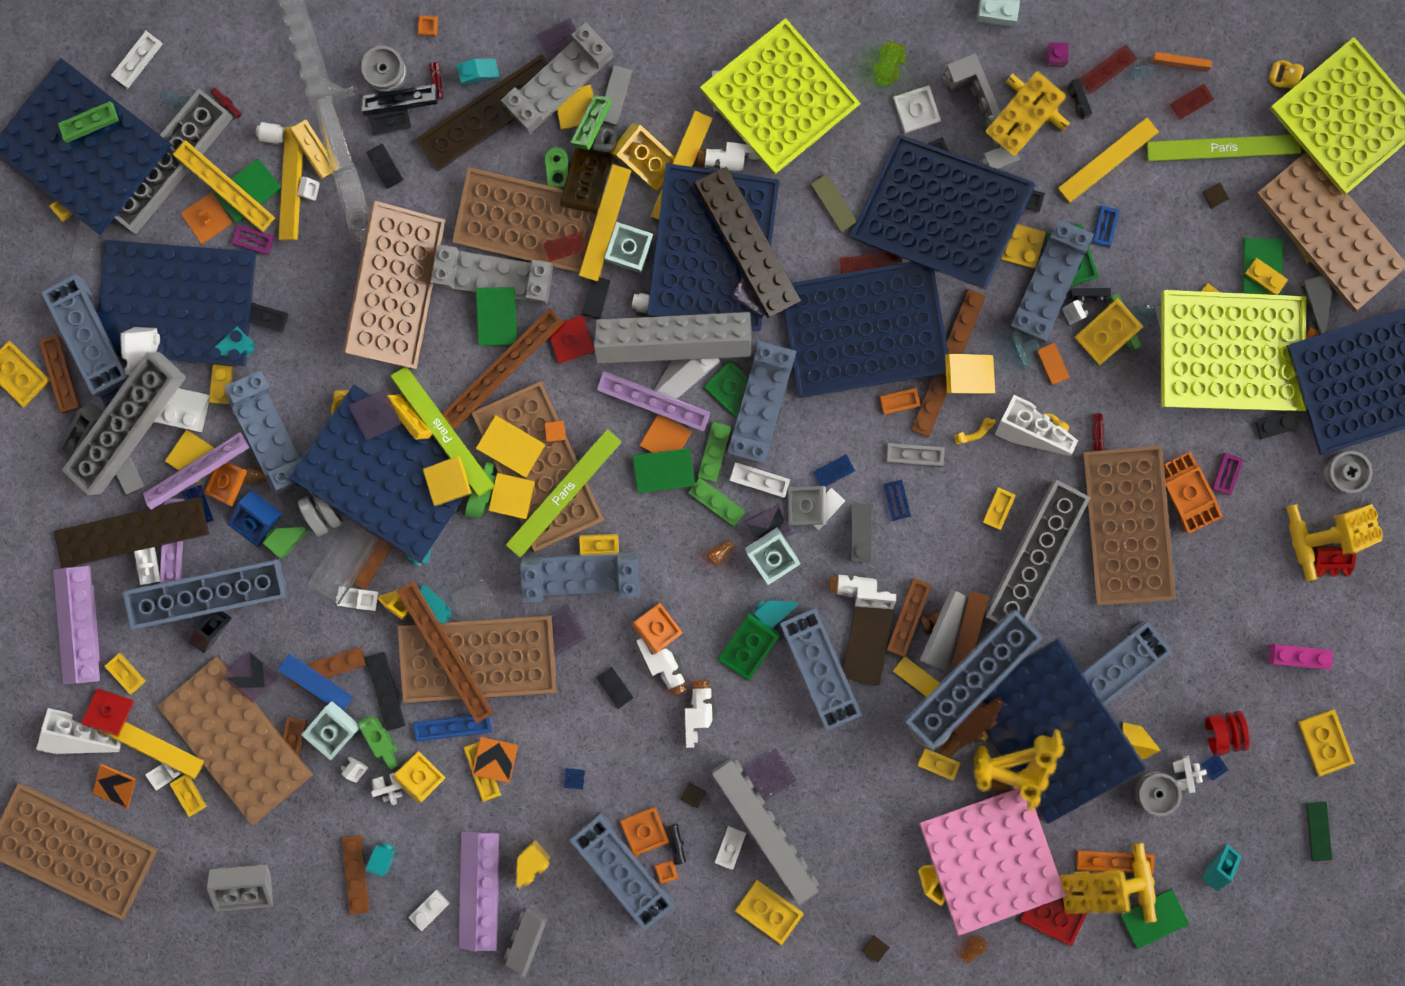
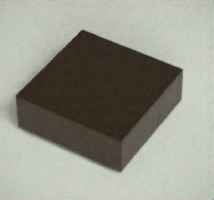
[1202,183,1229,209]
[680,782,706,808]
[862,935,890,963]

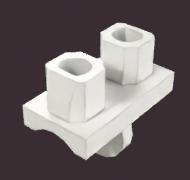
[134,547,161,585]
[1173,756,1207,793]
[371,772,403,805]

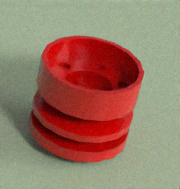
[1205,710,1250,756]

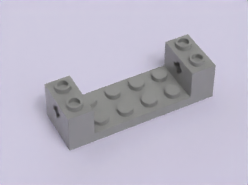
[501,22,613,135]
[942,53,1020,171]
[431,244,553,304]

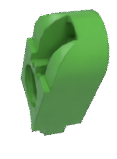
[545,147,569,189]
[465,462,496,519]
[358,717,399,770]

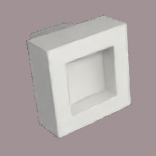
[297,177,320,201]
[1061,300,1088,325]
[341,757,368,783]

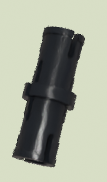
[666,824,687,865]

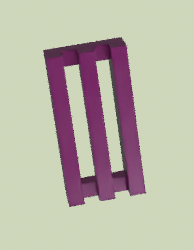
[232,225,275,255]
[1212,453,1244,495]

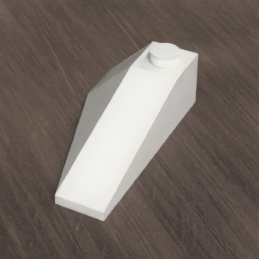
[121,327,160,376]
[654,358,720,399]
[995,395,1078,456]
[36,708,121,754]

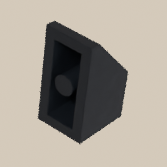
[366,143,404,189]
[189,611,232,654]

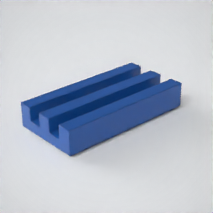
[1092,205,1120,247]

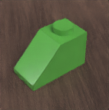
[263,527,309,559]

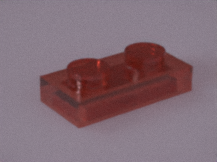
[1170,84,1214,120]
[544,232,586,262]

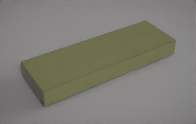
[811,174,857,233]

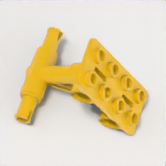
[986,71,1071,156]
[1286,504,1383,581]
[974,730,1064,812]
[1059,843,1157,923]

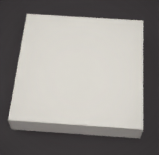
[893,85,941,134]

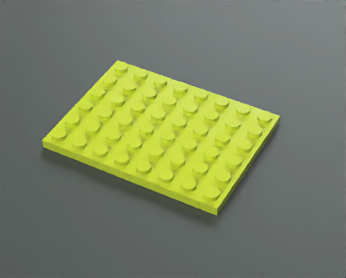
[1161,290,1306,411]

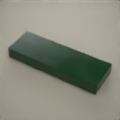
[1306,801,1332,862]

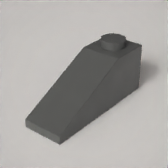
[1300,275,1332,335]
[56,403,104,461]
[850,504,871,562]

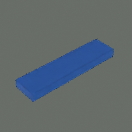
[278,653,353,710]
[413,715,492,742]

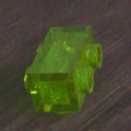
[872,40,907,87]

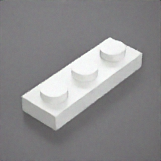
[111,31,163,88]
[730,462,790,498]

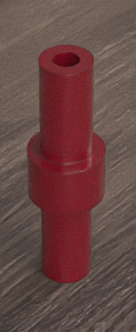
[210,87,242,119]

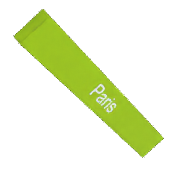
[1146,135,1301,162]
[390,367,494,498]
[506,429,622,558]

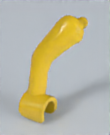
[954,418,996,445]

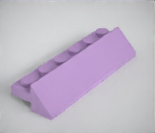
[53,566,100,684]
[459,832,500,952]

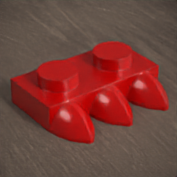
[1314,547,1357,577]

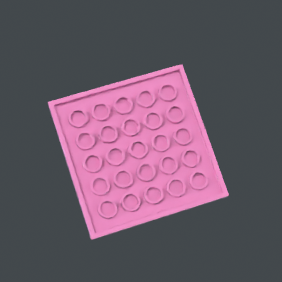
[919,789,1066,935]

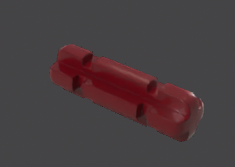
[429,62,443,100]
[1092,413,1104,451]

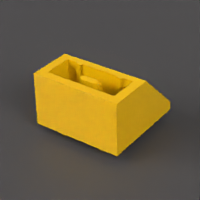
[516,840,550,888]

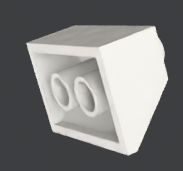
[154,388,210,432]

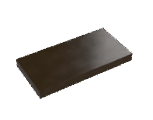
[560,148,613,214]
[843,606,894,686]

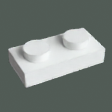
[715,826,746,870]
[408,889,450,931]

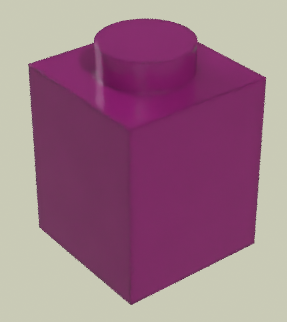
[1046,42,1069,67]

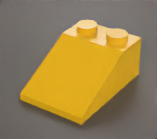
[609,123,675,191]

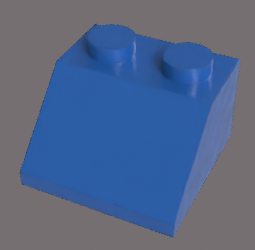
[228,490,282,548]

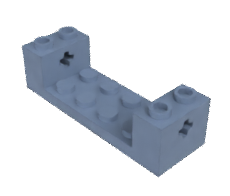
[1010,219,1094,343]
[41,274,129,397]
[728,341,796,463]
[224,371,303,495]
[520,552,640,603]
[779,608,862,731]
[1083,621,1172,705]
[570,812,675,931]

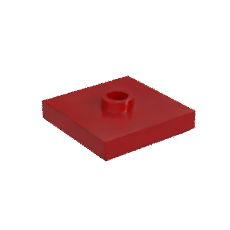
[550,315,595,364]
[81,689,134,737]

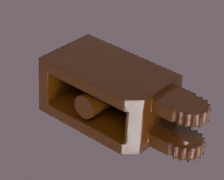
[953,696,1003,745]

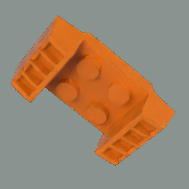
[1164,452,1223,534]

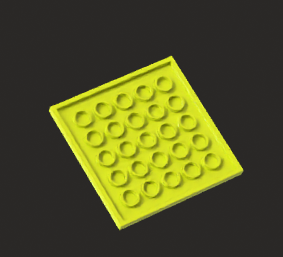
[699,18,860,176]
[1269,37,1405,196]

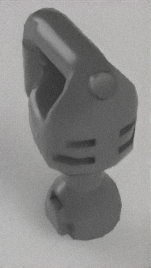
[573,127,618,152]

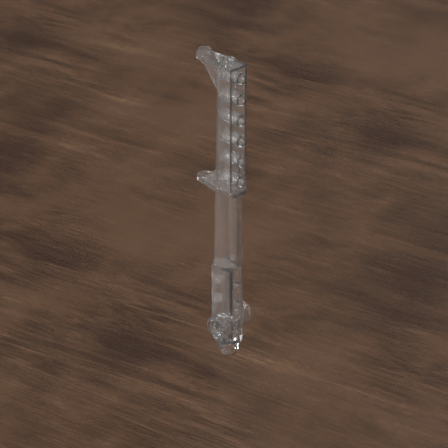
[278,0,370,254]

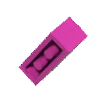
[1268,644,1333,670]

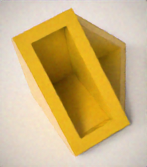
[377,590,409,619]
[1121,722,1161,760]
[918,865,946,906]

